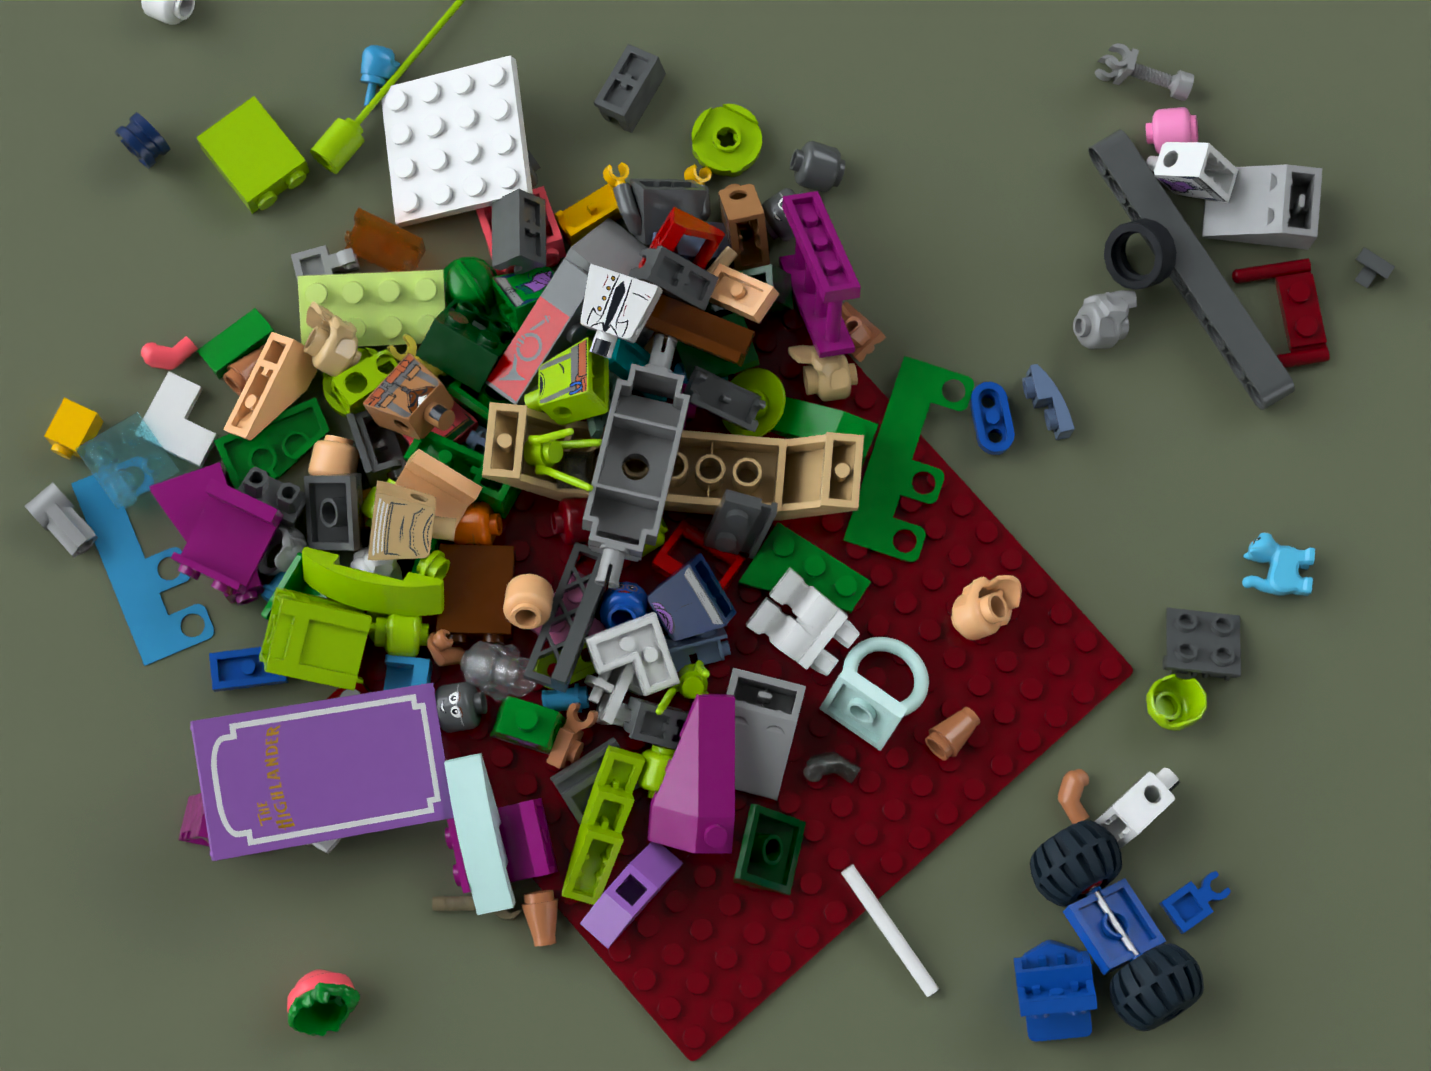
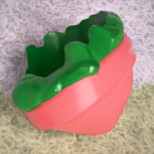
[287,969,360,1037]

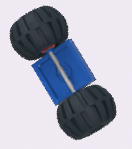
[1030,820,1204,1031]

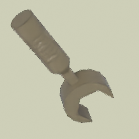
[432,886,523,920]

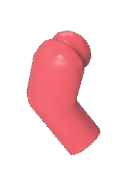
[141,336,198,370]

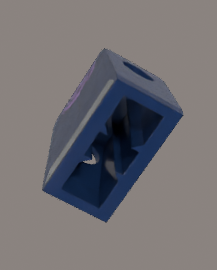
[647,553,737,641]

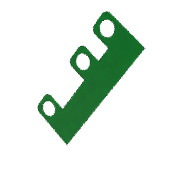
[843,356,974,562]

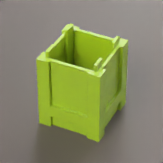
[259,587,377,691]

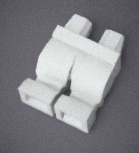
[746,567,860,676]

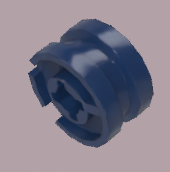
[115,112,171,169]

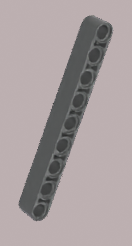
[1088,130,1295,410]

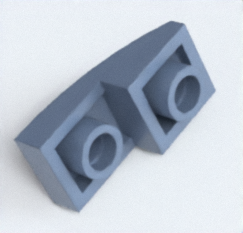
[1022,364,1074,440]

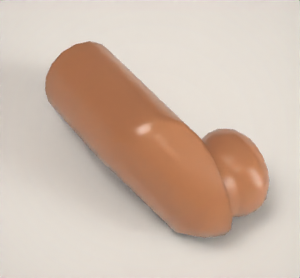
[1058,769,1090,824]

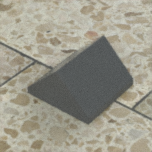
[304,473,366,551]

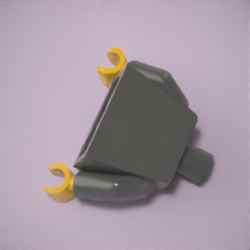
[603,162,712,245]

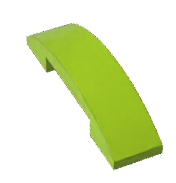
[302,547,444,616]

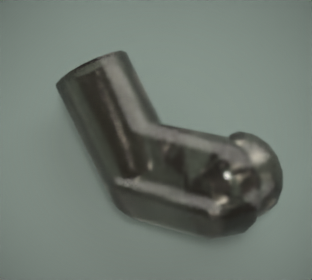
[803,752,861,784]

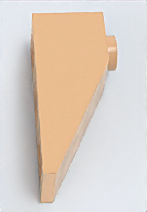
[223,332,317,441]

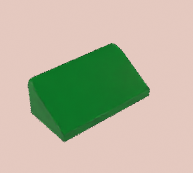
[197,308,275,379]

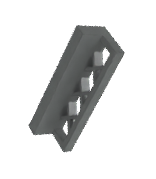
[523,542,612,693]

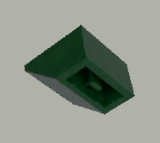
[416,298,516,393]

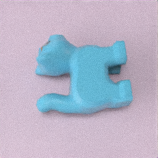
[1242,532,1315,596]

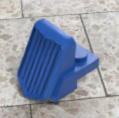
[1013,940,1098,1042]

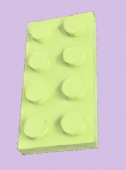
[297,269,446,346]

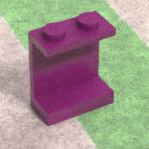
[171,478,284,596]
[445,798,558,894]

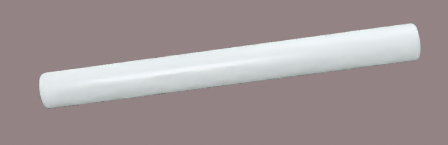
[841,864,939,997]

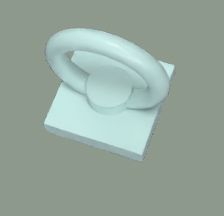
[819,637,929,751]

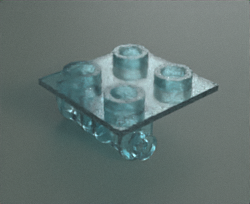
[76,412,179,509]

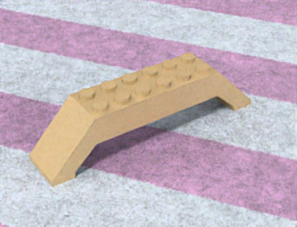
[482,402,864,521]

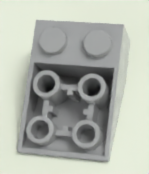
[1202,164,1323,250]
[726,668,806,800]

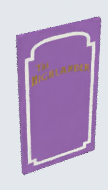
[190,683,454,861]

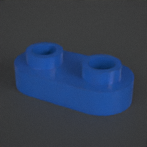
[970,382,1015,455]

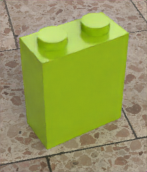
[196,96,310,214]

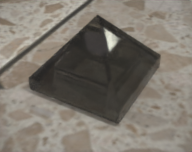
[557,452,594,489]

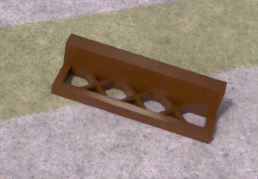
[644,294,755,367]

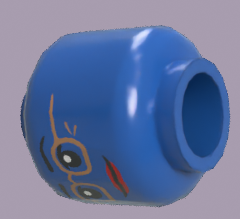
[599,581,650,629]

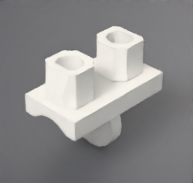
[584,662,643,727]

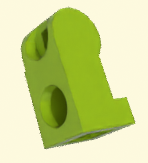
[332,349,398,414]

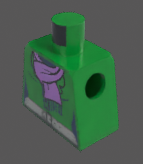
[492,266,554,334]
[490,696,566,755]

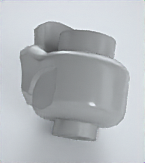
[1073,290,1137,349]

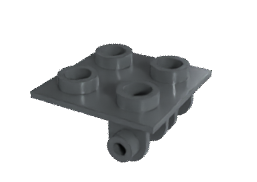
[1162,607,1241,681]

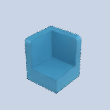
[384,654,433,690]

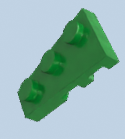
[214,397,331,490]

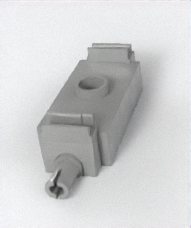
[582,334,690,589]

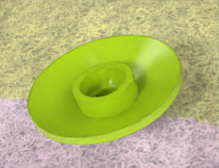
[722,368,786,437]

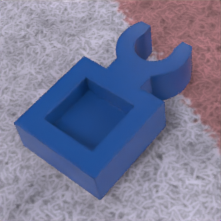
[1159,871,1231,934]

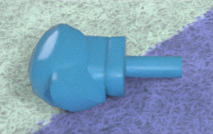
[360,45,400,106]

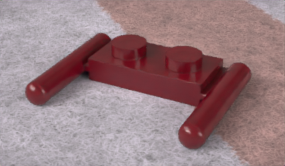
[1232,258,1330,368]

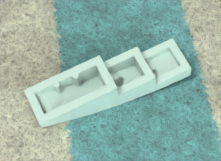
[444,753,516,915]

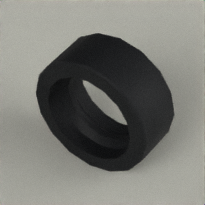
[1104,218,1177,290]

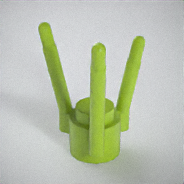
[524,428,602,492]
[656,660,710,715]

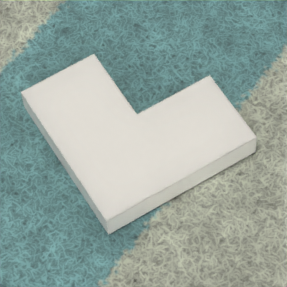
[135,371,218,468]
[584,612,680,696]

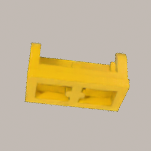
[554,184,622,247]

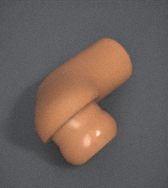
[427,629,466,666]

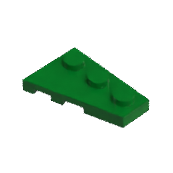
[738,522,871,614]

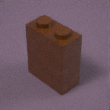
[436,544,516,646]

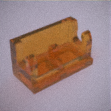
[345,207,426,272]

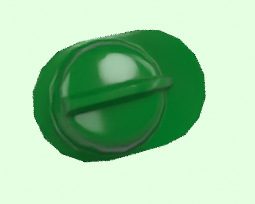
[444,257,508,324]

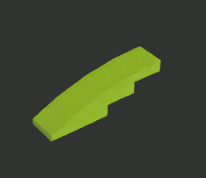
[562,745,645,905]

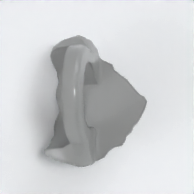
[258,523,308,576]

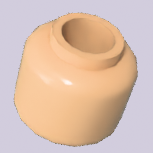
[308,435,360,475]
[503,574,554,629]

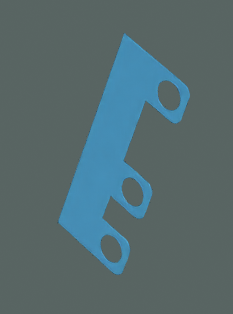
[71,457,214,666]

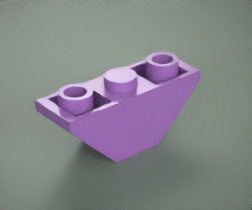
[580,842,683,949]

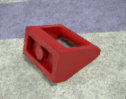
[639,207,725,269]
[652,520,746,592]

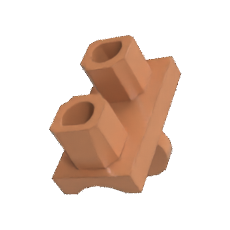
[842,301,886,362]

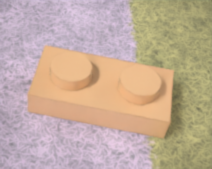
[709,263,779,323]

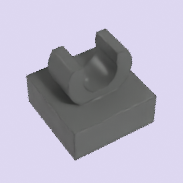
[1354,247,1395,288]

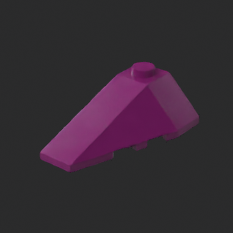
[647,694,735,853]

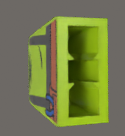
[524,337,609,425]

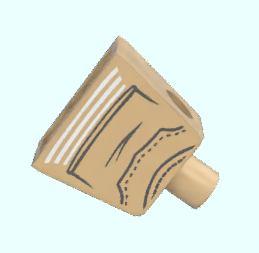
[368,480,456,560]

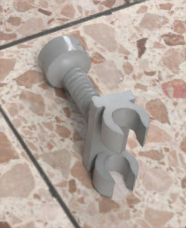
[1094,43,1194,101]

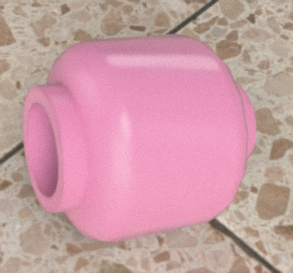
[1146,107,1198,154]

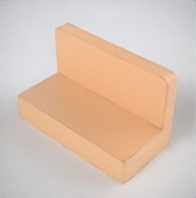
[395,449,483,527]

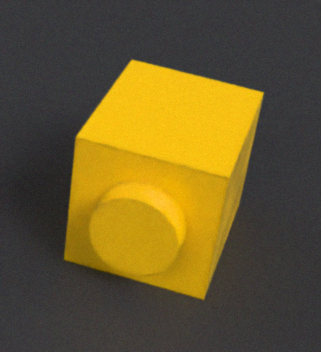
[44,397,104,460]

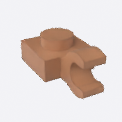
[546,702,598,769]

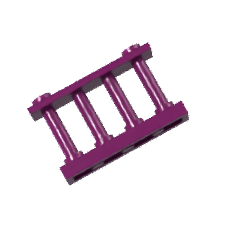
[778,191,861,358]

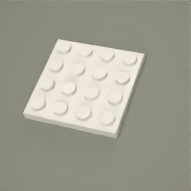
[381,55,533,227]

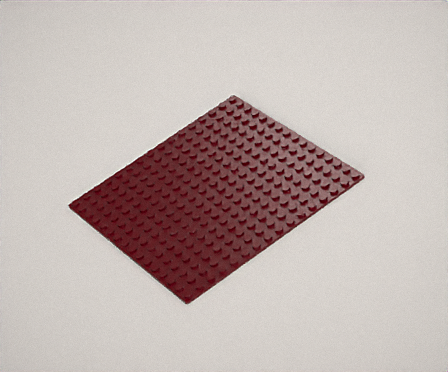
[358,263,1133,1061]

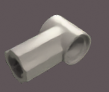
[25,482,98,558]

